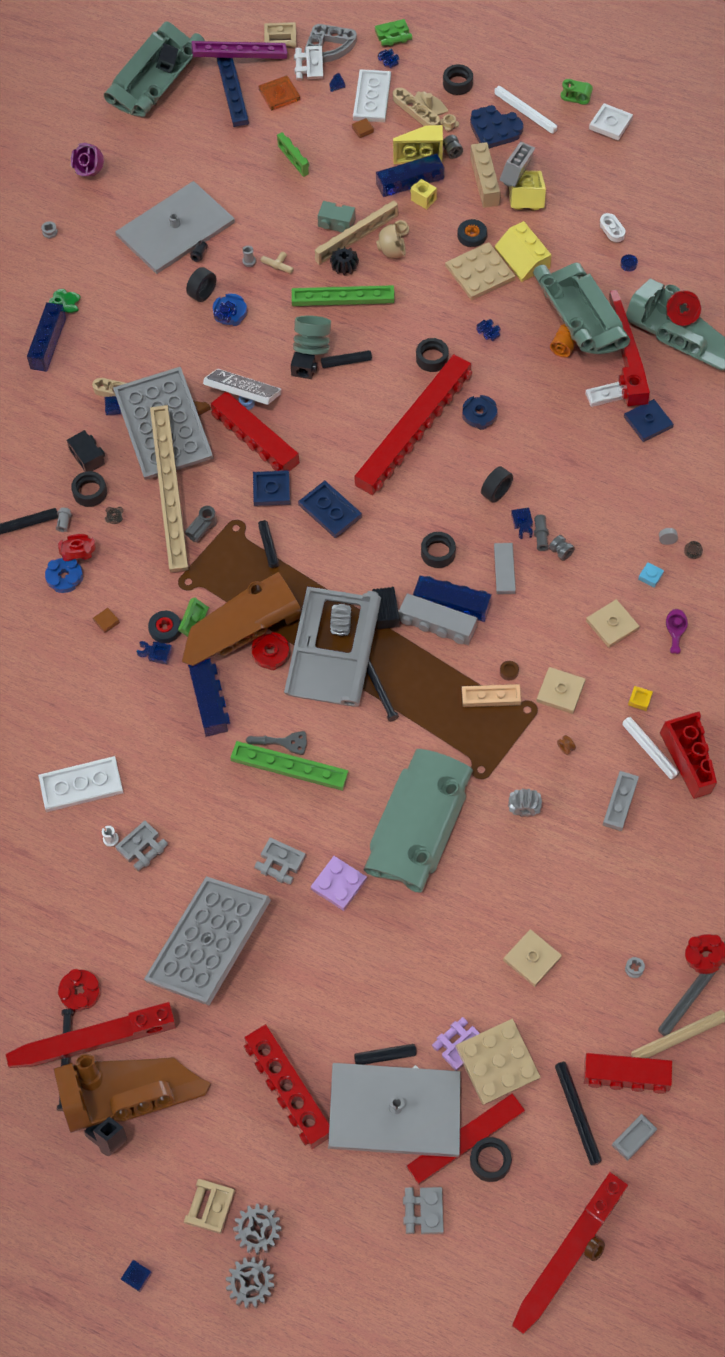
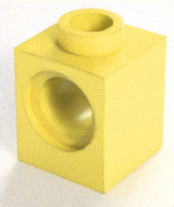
[410,179,437,210]

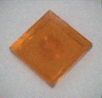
[258,75,301,111]

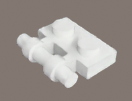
[294,46,323,81]

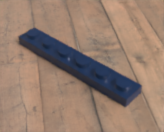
[216,58,249,127]

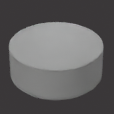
[659,528,678,545]

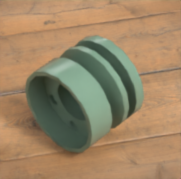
[293,316,331,355]

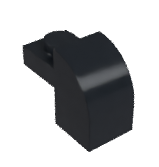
[84,1117,127,1156]

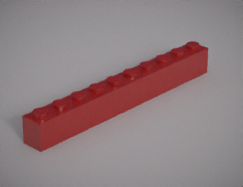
[354,354,472,496]

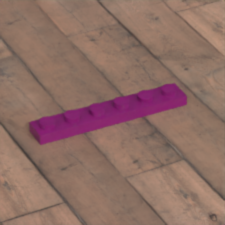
[191,41,287,59]

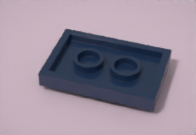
[298,480,362,538]

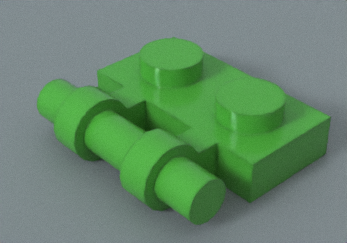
[375,19,412,47]

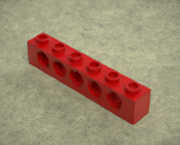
[243,1024,329,1149]

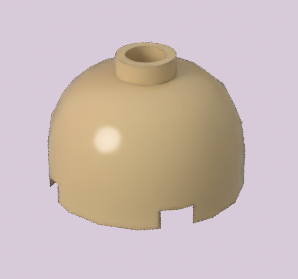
[376,223,406,258]

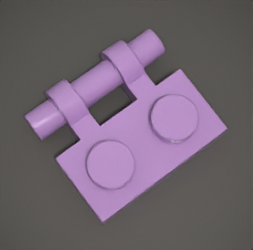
[432,1017,480,1071]

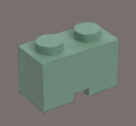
[317,201,356,232]

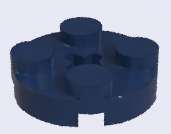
[462,395,497,430]

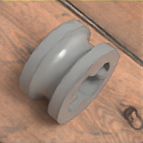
[41,221,58,239]
[625,957,645,978]

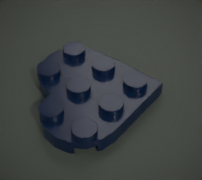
[470,105,524,149]

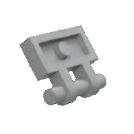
[115,820,168,871]
[254,838,306,885]
[403,1187,443,1234]

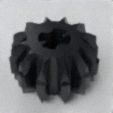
[330,246,359,275]

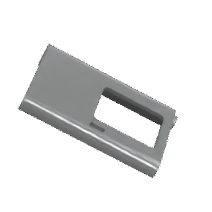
[284,587,381,707]

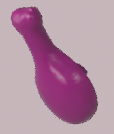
[666,609,688,654]

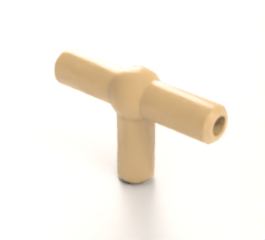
[261,252,293,274]

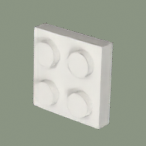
[589,103,633,140]

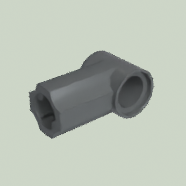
[185,506,217,542]

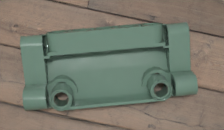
[104,21,205,117]
[533,263,630,354]
[364,749,473,893]

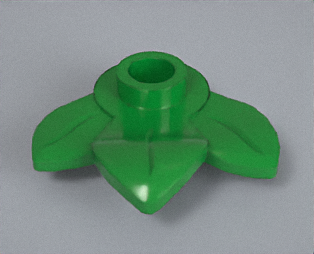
[49,289,81,313]

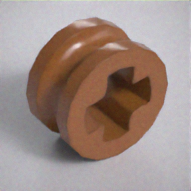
[557,735,576,755]

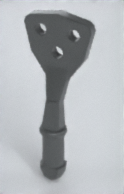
[246,731,307,755]

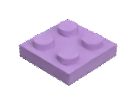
[311,856,367,911]

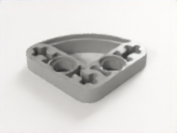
[304,24,357,63]

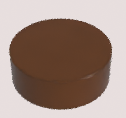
[500,661,519,681]
[584,1237,605,1261]

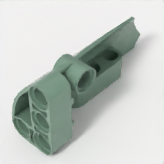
[626,278,725,370]

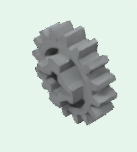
[233,1204,282,1255]
[226,1257,275,1309]

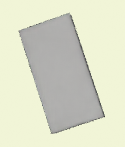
[611,1114,657,1161]

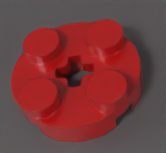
[666,290,702,326]
[58,534,96,561]
[252,632,290,671]
[685,934,725,974]
[58,969,100,1012]

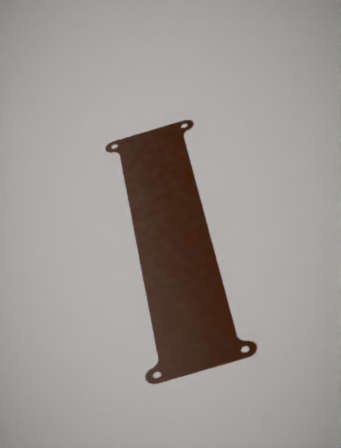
[178,520,538,779]

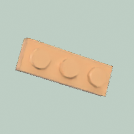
[462,684,521,707]

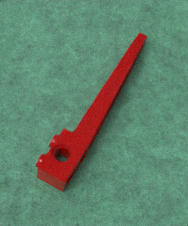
[609,290,650,406]
[5,1002,176,1068]
[512,1172,628,1334]

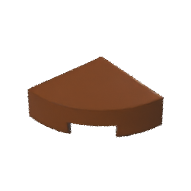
[193,400,211,416]

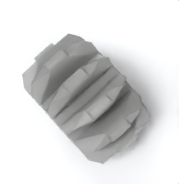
[330,604,351,636]
[508,788,542,817]

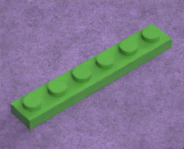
[292,285,394,306]
[230,741,349,791]

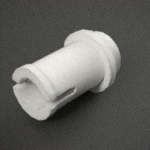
[102,826,119,847]

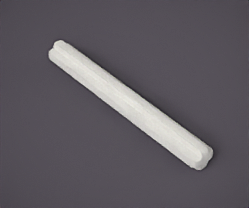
[494,86,558,134]

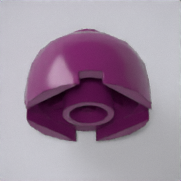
[70,143,104,177]

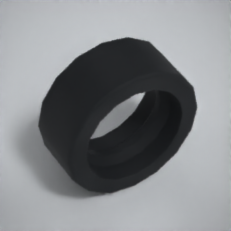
[443,64,473,95]
[186,267,217,302]
[416,338,449,372]
[481,466,513,502]
[71,471,107,507]
[421,532,456,568]
[470,1137,512,1182]

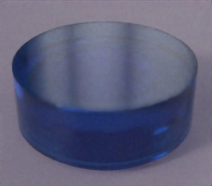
[620,254,638,271]

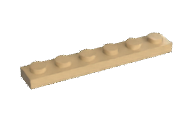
[315,201,398,265]

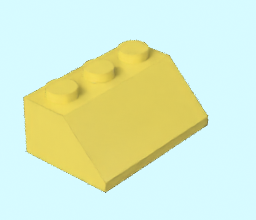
[495,221,552,282]

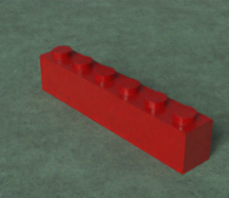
[211,392,300,472]

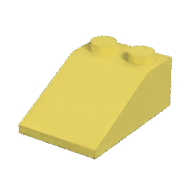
[393,125,443,164]
[509,171,546,210]

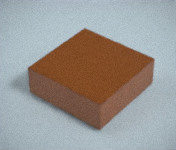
[352,118,374,138]
[93,607,120,633]

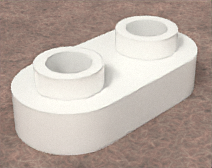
[600,213,625,242]

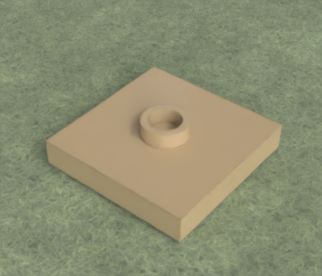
[586,599,640,648]
[536,667,585,714]
[503,929,562,987]

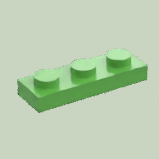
[277,132,309,177]

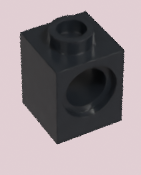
[156,43,179,73]
[290,352,318,380]

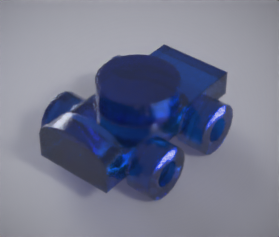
[377,49,399,68]
[213,301,237,323]
[476,319,501,341]

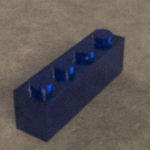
[376,154,445,197]
[27,302,66,372]
[413,575,492,622]
[188,658,230,737]

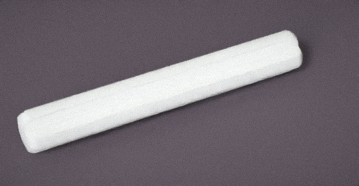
[623,717,679,779]

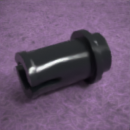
[190,240,208,262]

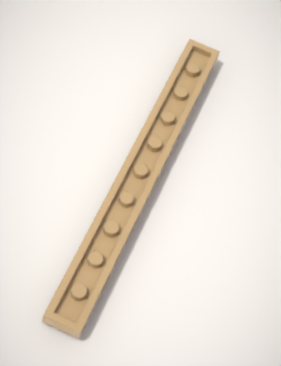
[150,405,189,573]

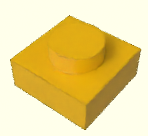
[628,686,653,711]

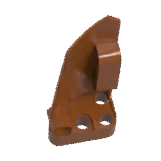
[182,572,302,666]
[54,1054,211,1133]

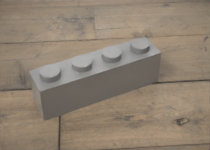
[500,141,535,187]
[398,593,477,645]

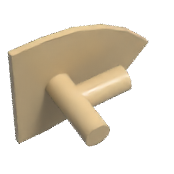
[413,91,448,115]

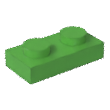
[178,598,209,637]

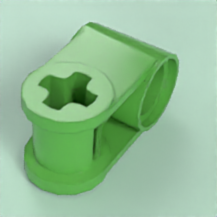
[560,79,593,105]

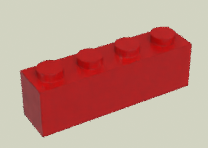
[583,1053,672,1094]

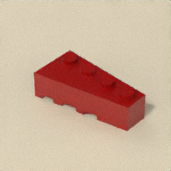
[660,711,717,799]

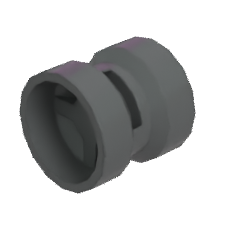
[443,135,463,159]
[549,535,575,561]

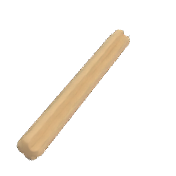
[631,1010,725,1058]

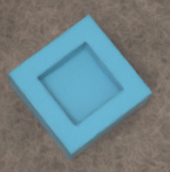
[638,562,664,588]

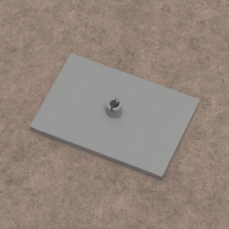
[115,181,235,274]
[113,367,213,480]
[144,876,271,1006]
[328,1063,460,1157]

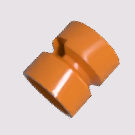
[550,324,576,358]

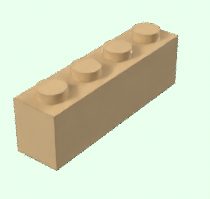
[470,142,500,208]

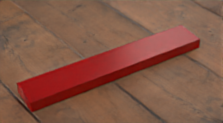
[406,1093,525,1185]

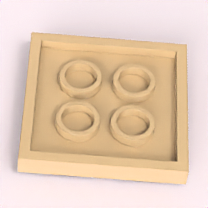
[445,242,515,300]
[455,1019,541,1105]

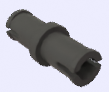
[534,515,549,551]

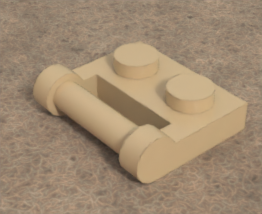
[264,22,296,48]
[184,1179,235,1234]

